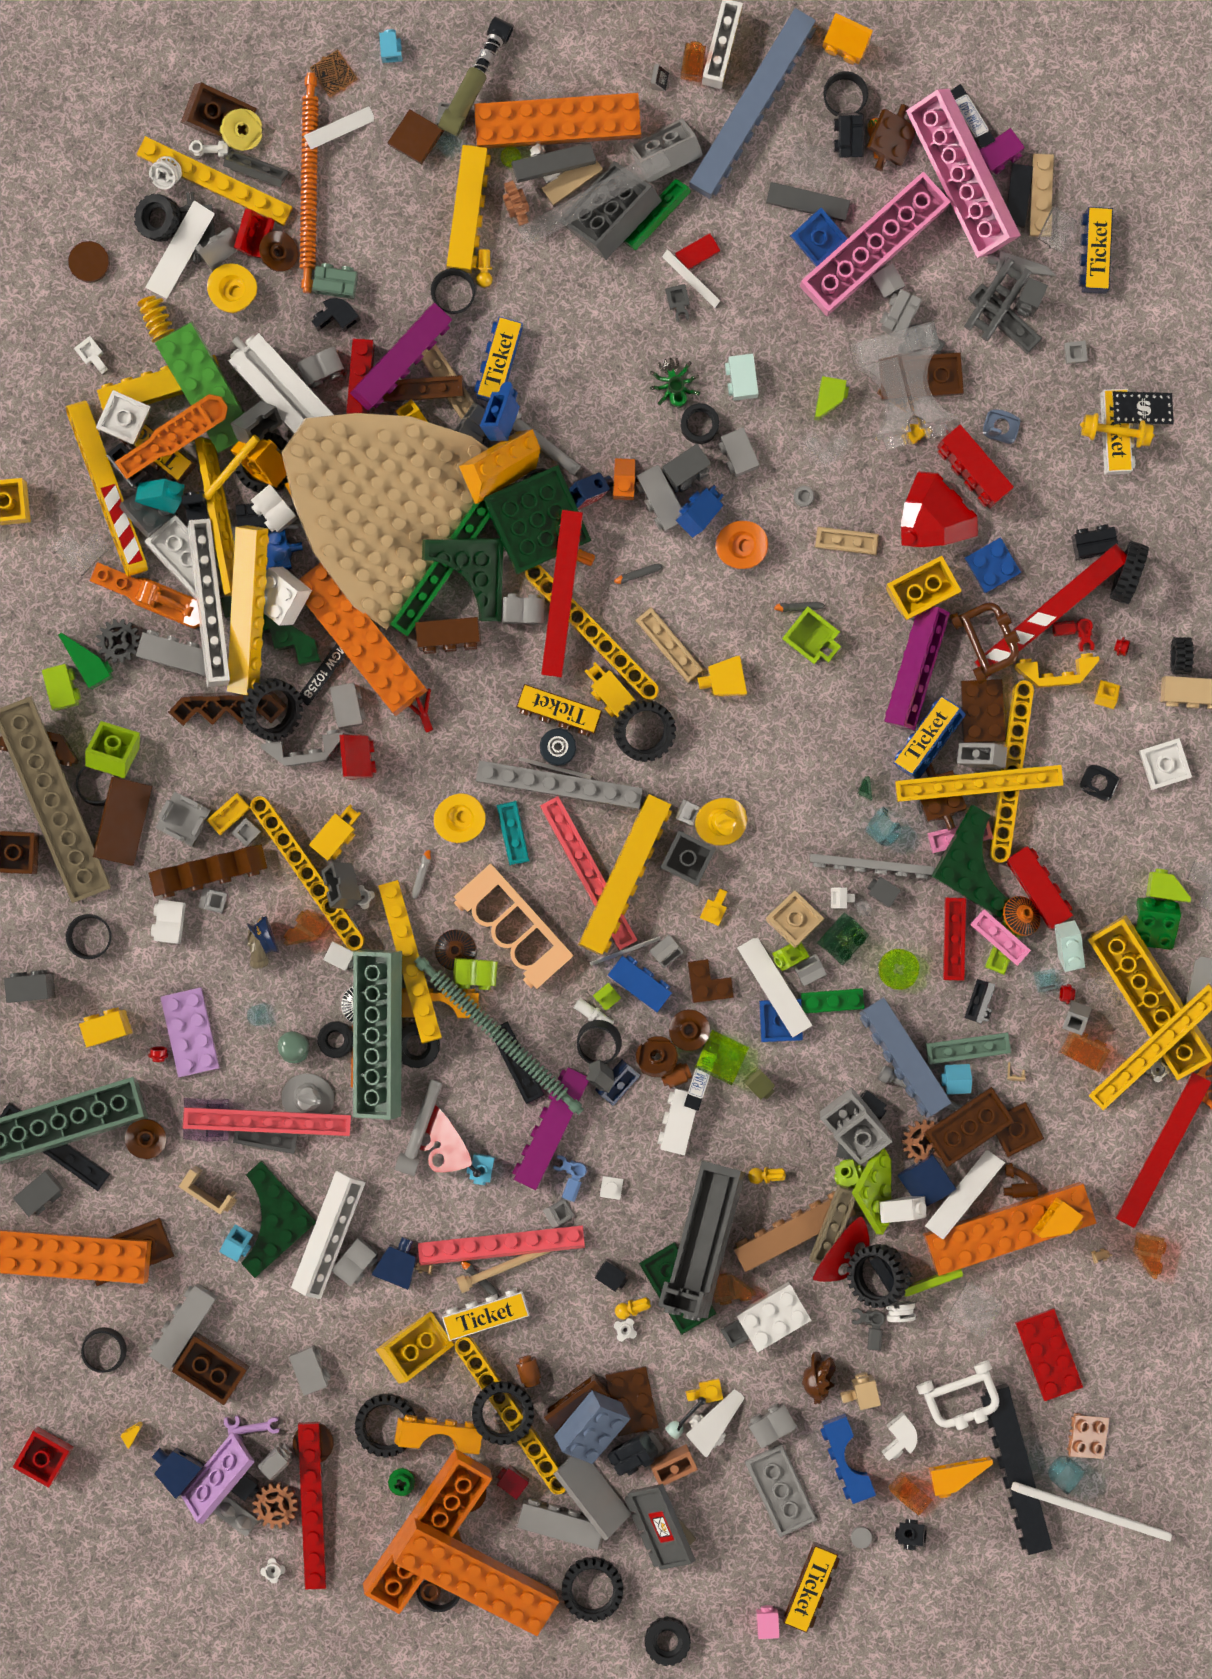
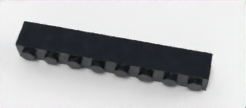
[980,1383,1053,1555]

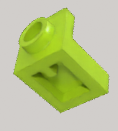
[772,942,809,971]
[593,982,621,1010]

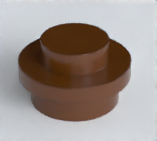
[420,1580,441,1601]

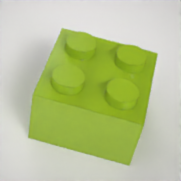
[85,721,140,778]

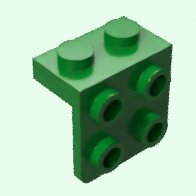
[1135,897,1181,950]

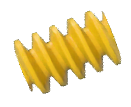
[137,296,175,343]

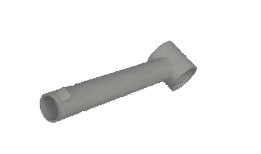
[512,411,582,476]
[395,1079,442,1177]

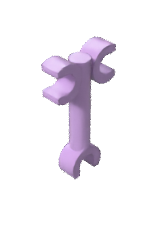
[224,1415,280,1442]

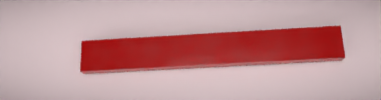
[541,510,583,677]
[1115,1072,1212,1228]

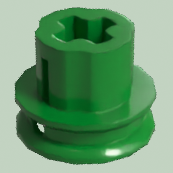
[388,1468,415,1496]

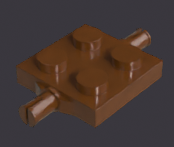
[866,104,916,172]
[919,763,967,831]

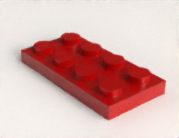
[1015,1308,1083,1402]

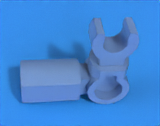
[553,1155,587,1202]

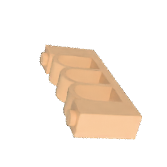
[454,863,574,989]

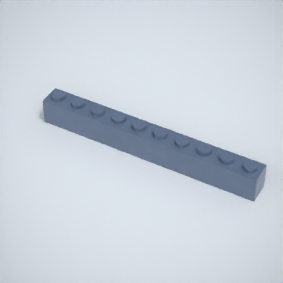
[689,8,817,199]

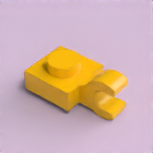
[700,888,727,926]
[685,1378,723,1403]

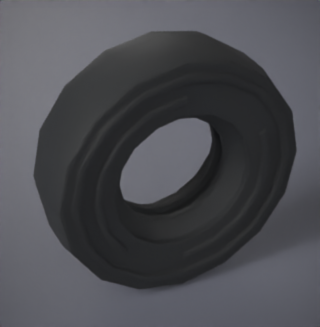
[317,1021,353,1058]

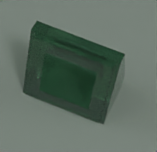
[856,776,872,801]

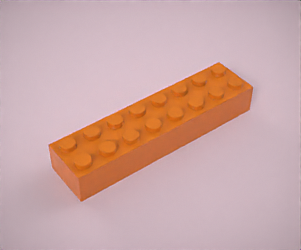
[474,93,641,149]
[299,563,428,716]
[923,1182,1097,1276]
[0,1229,152,1284]
[363,1449,492,1614]
[392,1518,559,1636]

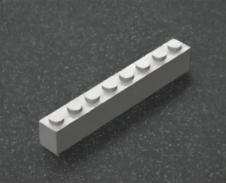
[476,760,643,810]

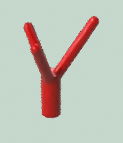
[408,688,433,733]

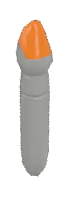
[412,850,431,899]

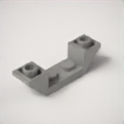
[261,730,344,767]

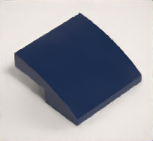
[897,1154,956,1207]

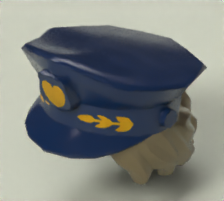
[247,916,279,969]

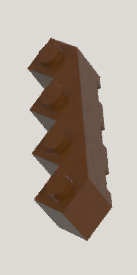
[168,691,288,726]
[148,844,267,899]

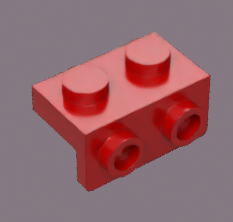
[234,208,275,258]

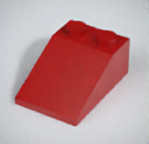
[339,735,377,780]

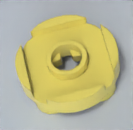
[220,109,262,151]

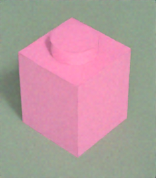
[756,1605,779,1639]

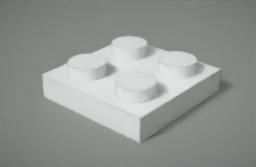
[96,390,152,446]
[1139,738,1192,790]

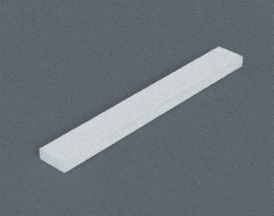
[1011,1482,1172,1542]

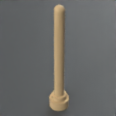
[456,1252,550,1293]

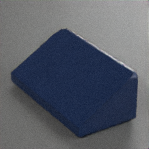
[595,1059,641,1106]

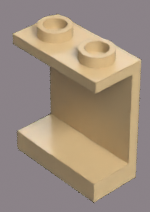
[179,1166,237,1214]

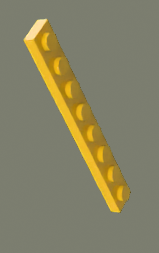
[136,136,293,226]
[195,437,235,596]
[895,765,1063,802]
[378,880,442,1044]
[1089,983,1212,1110]

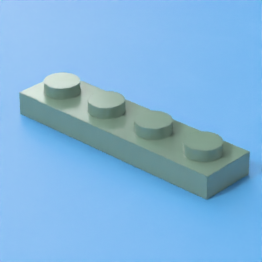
[925,1032,1011,1064]

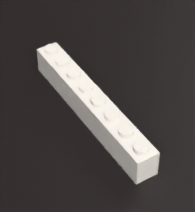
[188,519,230,687]

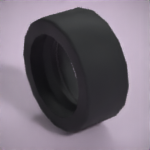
[680,403,720,444]

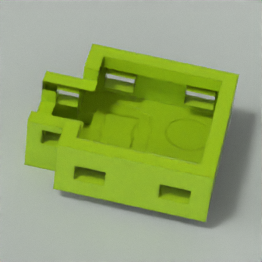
[782,606,841,664]

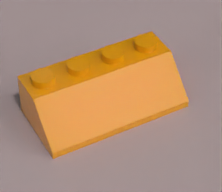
[459,429,541,504]

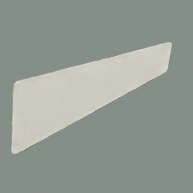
[686,1389,744,1457]

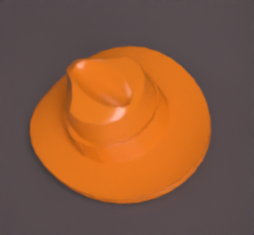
[716,521,768,569]

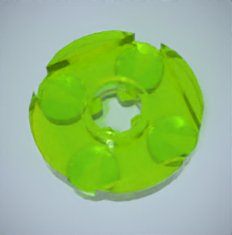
[878,949,920,990]

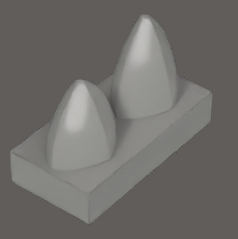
[213,1495,258,1537]

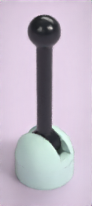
[665,1397,706,1440]

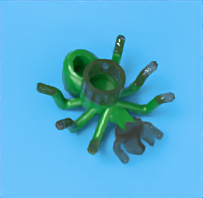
[650,357,701,408]

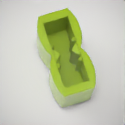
[453,958,498,990]

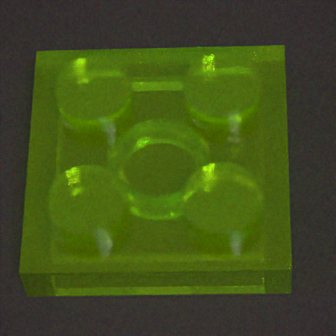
[695,1030,749,1085]

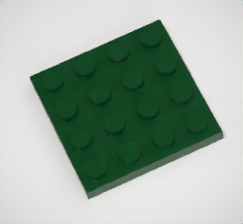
[483,465,592,574]

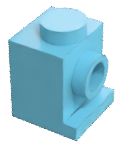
[379,29,403,63]

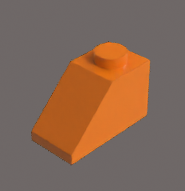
[613,458,635,500]

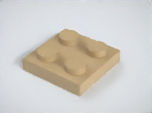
[766,891,825,948]

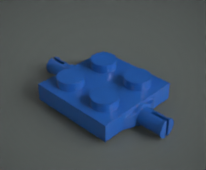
[266,529,303,572]

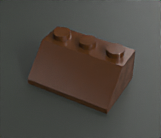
[544,1374,609,1432]

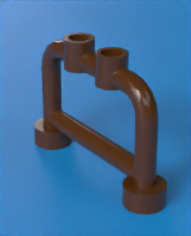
[950,602,1020,684]

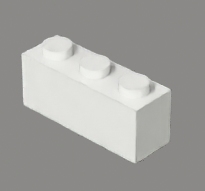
[657,1088,696,1155]

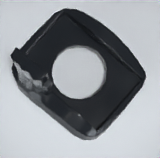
[1080,765,1119,802]

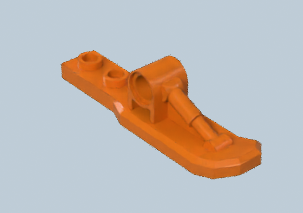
[115,394,228,479]
[89,562,200,629]

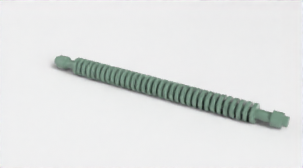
[414,956,584,1115]

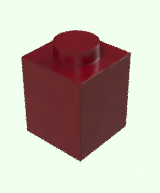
[496,1464,530,1500]

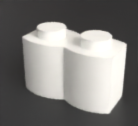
[251,484,298,533]
[151,900,186,944]

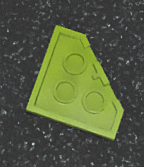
[852,1148,892,1235]

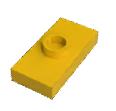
[206,793,251,836]

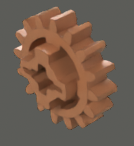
[503,180,530,226]
[901,1119,940,1163]
[253,1482,299,1529]

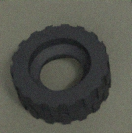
[134,193,182,242]
[402,1023,440,1068]
[645,1616,691,1666]

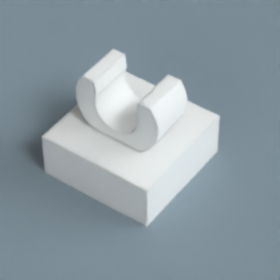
[831,888,855,908]

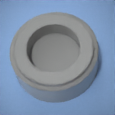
[793,486,814,507]
[851,1526,872,1549]

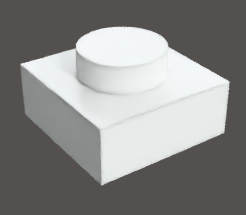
[600,1176,623,1200]

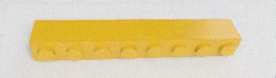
[227,525,269,695]
[578,794,672,955]

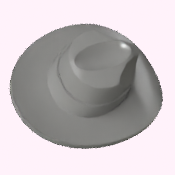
[281,1074,334,1114]

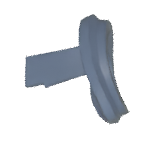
[983,409,1021,444]

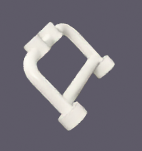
[916,1360,1000,1430]

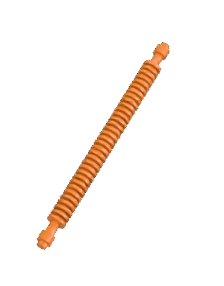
[299,72,319,293]

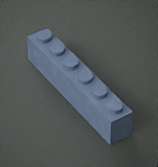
[860,997,951,1118]

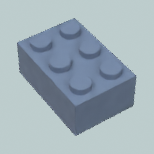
[554,1390,630,1464]

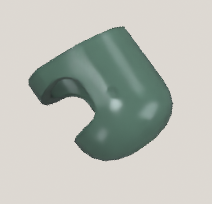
[277,1031,309,1063]

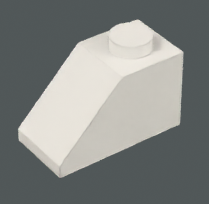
[879,1196,927,1223]

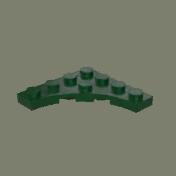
[422,538,504,622]
[931,805,1009,918]
[241,1161,316,1278]

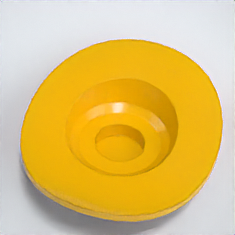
[207,263,257,313]
[434,793,486,843]
[695,798,747,845]

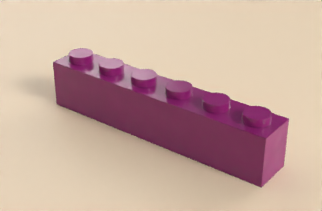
[350,302,452,410]
[884,606,950,731]
[512,1066,589,1191]

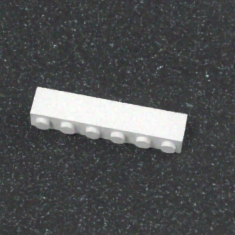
[291,1171,366,1299]

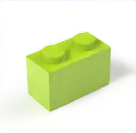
[42,664,81,711]

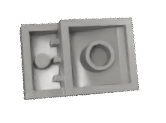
[820,1087,893,1165]

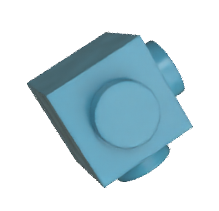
[941,1064,972,1095]
[467,1153,495,1185]
[219,1224,253,1262]

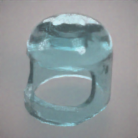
[864,806,902,846]
[1048,1456,1086,1496]

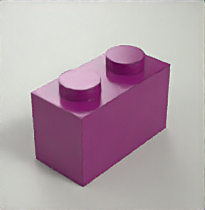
[979,128,1025,175]

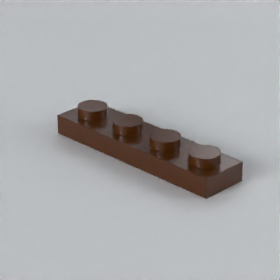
[382,375,464,403]

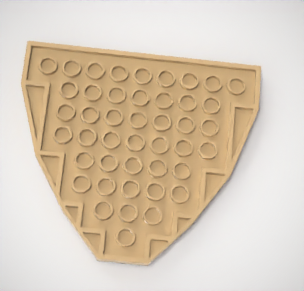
[281,413,488,630]

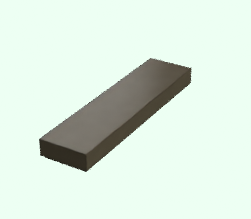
[809,1184,856,1264]

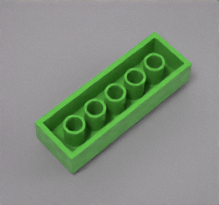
[155,321,245,453]

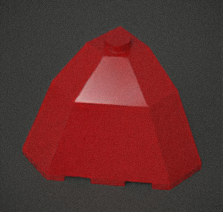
[901,471,978,548]

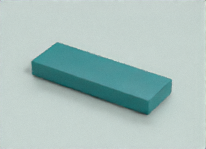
[496,801,529,866]

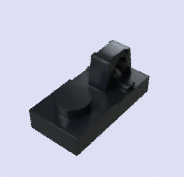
[964,979,995,1024]

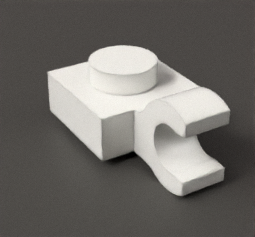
[74,336,109,374]

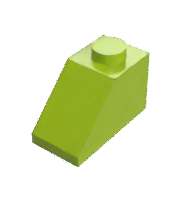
[814,376,849,420]
[1146,868,1191,903]

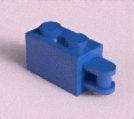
[480,382,520,441]
[676,485,724,538]

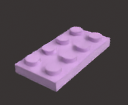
[160,987,219,1077]
[180,1433,255,1524]

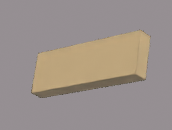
[541,160,603,206]
[815,527,879,555]

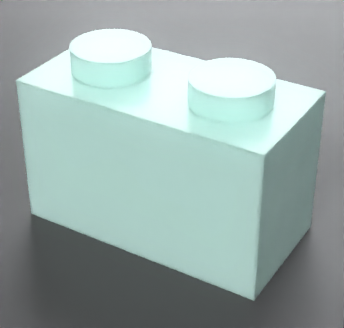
[725,354,759,401]
[1054,920,1085,972]

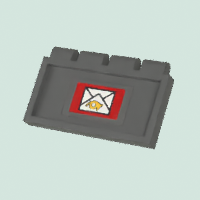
[624,1484,696,1570]

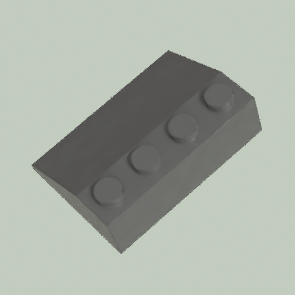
[559,161,662,260]

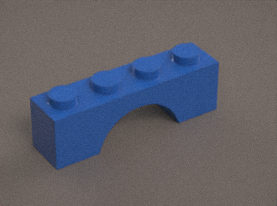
[820,1414,876,1504]

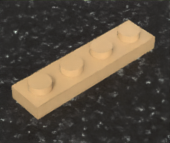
[1029,154,1054,237]

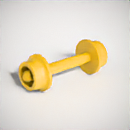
[1080,413,1155,448]

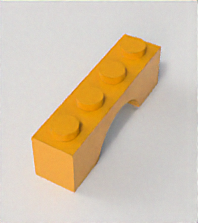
[402,988,479,1018]
[394,1415,482,1455]

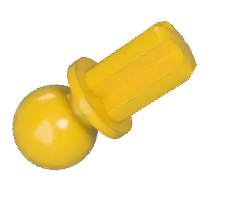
[476,249,492,288]
[748,1167,786,1184]
[615,1297,651,1319]

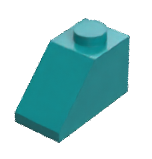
[135,479,184,514]

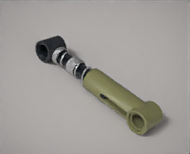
[438,16,514,137]

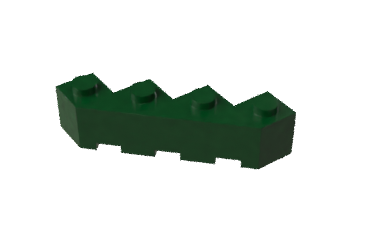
[220,596,321,667]

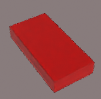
[675,233,720,270]

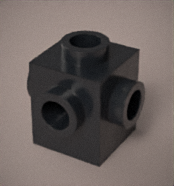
[895,1519,927,1551]

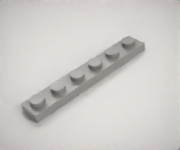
[809,854,934,879]

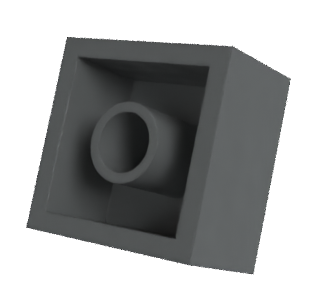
[662,444,711,493]
[660,831,716,886]
[4,970,56,1003]

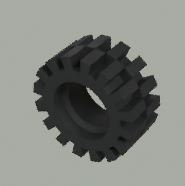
[1170,637,1194,675]

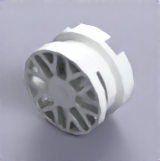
[149,156,182,189]
[886,1301,916,1322]

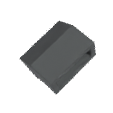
[586,1060,614,1093]

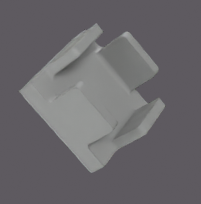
[155,791,212,847]

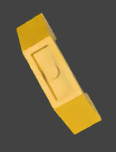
[1014,653,1099,688]

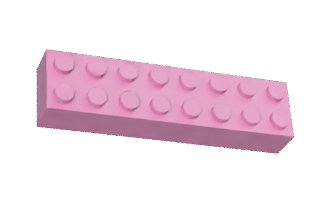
[906,89,1021,258]
[799,172,951,316]

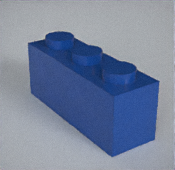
[608,955,672,1012]

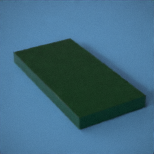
[639,1242,717,1335]

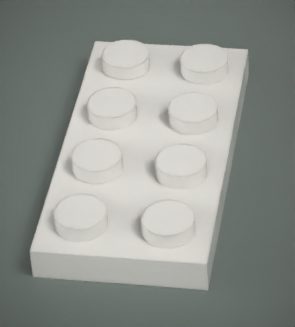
[144,515,222,600]

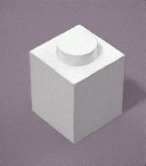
[323,941,353,971]

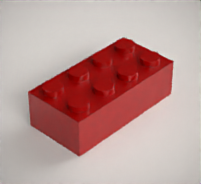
[937,424,1014,509]

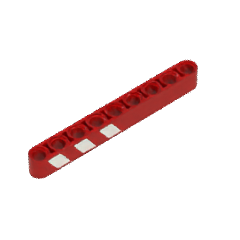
[974,543,1127,678]

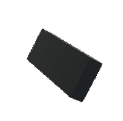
[1007,163,1033,228]

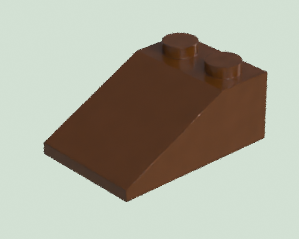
[180,82,257,140]

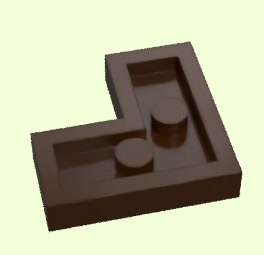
[688,959,734,1003]

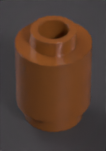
[661,1063,692,1089]
[516,1355,541,1388]

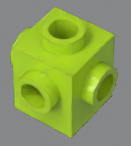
[834,1159,864,1189]

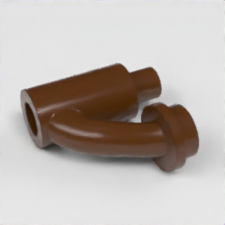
[1003,1163,1038,1198]

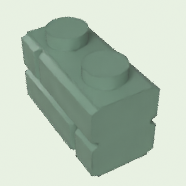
[312,263,358,299]

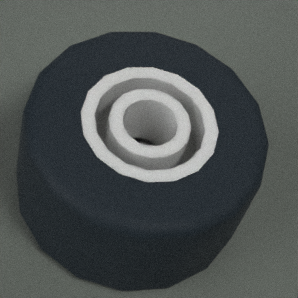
[539,728,577,766]

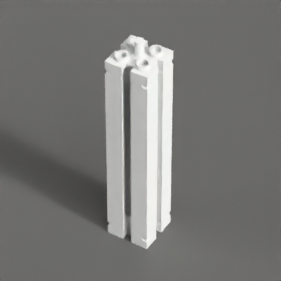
[228,333,333,435]

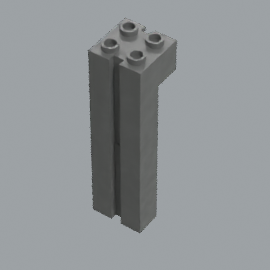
[658,1161,746,1321]

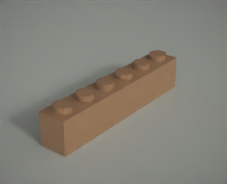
[733,1190,856,1272]

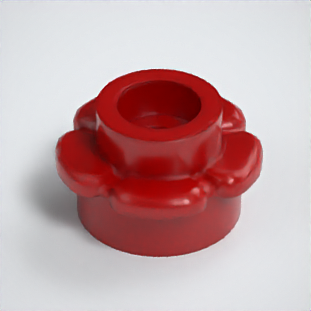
[1114,637,1130,656]
[1059,984,1075,1004]
[148,1046,169,1062]

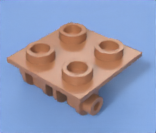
[1067,1413,1110,1459]

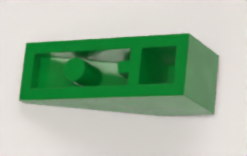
[58,633,114,690]

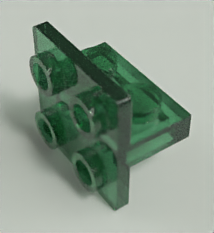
[817,913,869,965]

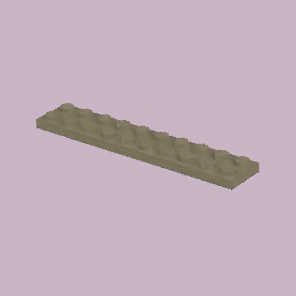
[0,696,111,903]

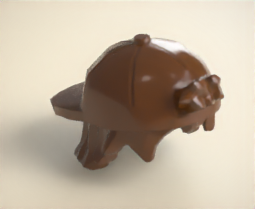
[802,1351,836,1405]

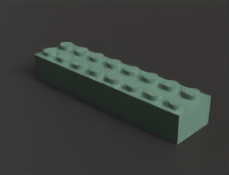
[353,949,402,1120]
[0,1077,148,1165]

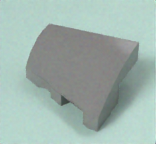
[195,227,237,271]

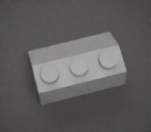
[628,118,703,183]

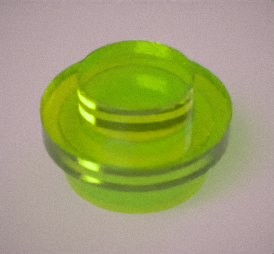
[500,146,521,168]

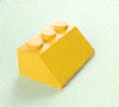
[886,556,962,621]

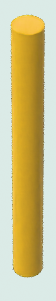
[203,435,260,501]

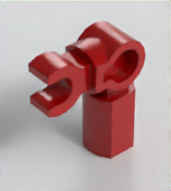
[1052,618,1095,652]

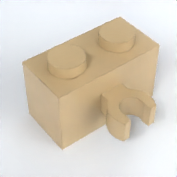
[840,1372,881,1410]

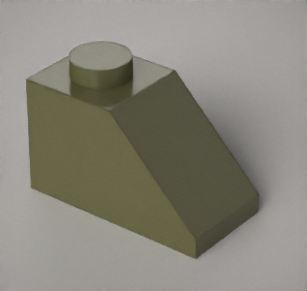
[743,1067,775,1100]

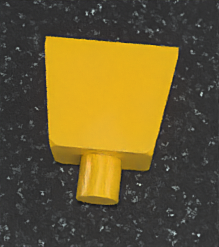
[697,655,747,696]

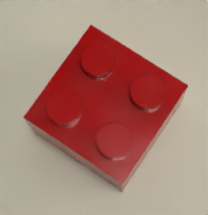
[13,1426,74,1488]

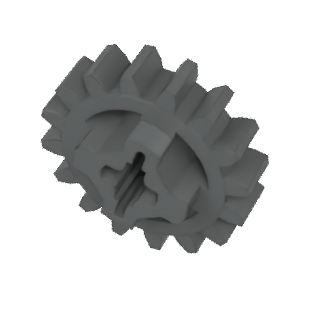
[96,619,141,664]

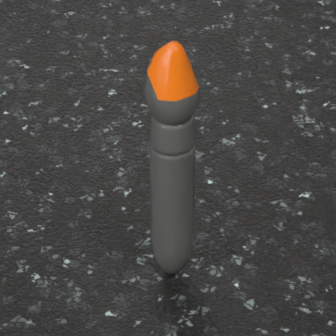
[614,564,662,584]
[774,602,825,612]
[461,1261,499,1297]

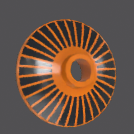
[1003,896,1041,936]

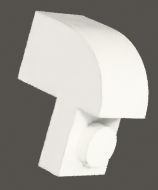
[882,1412,917,1461]

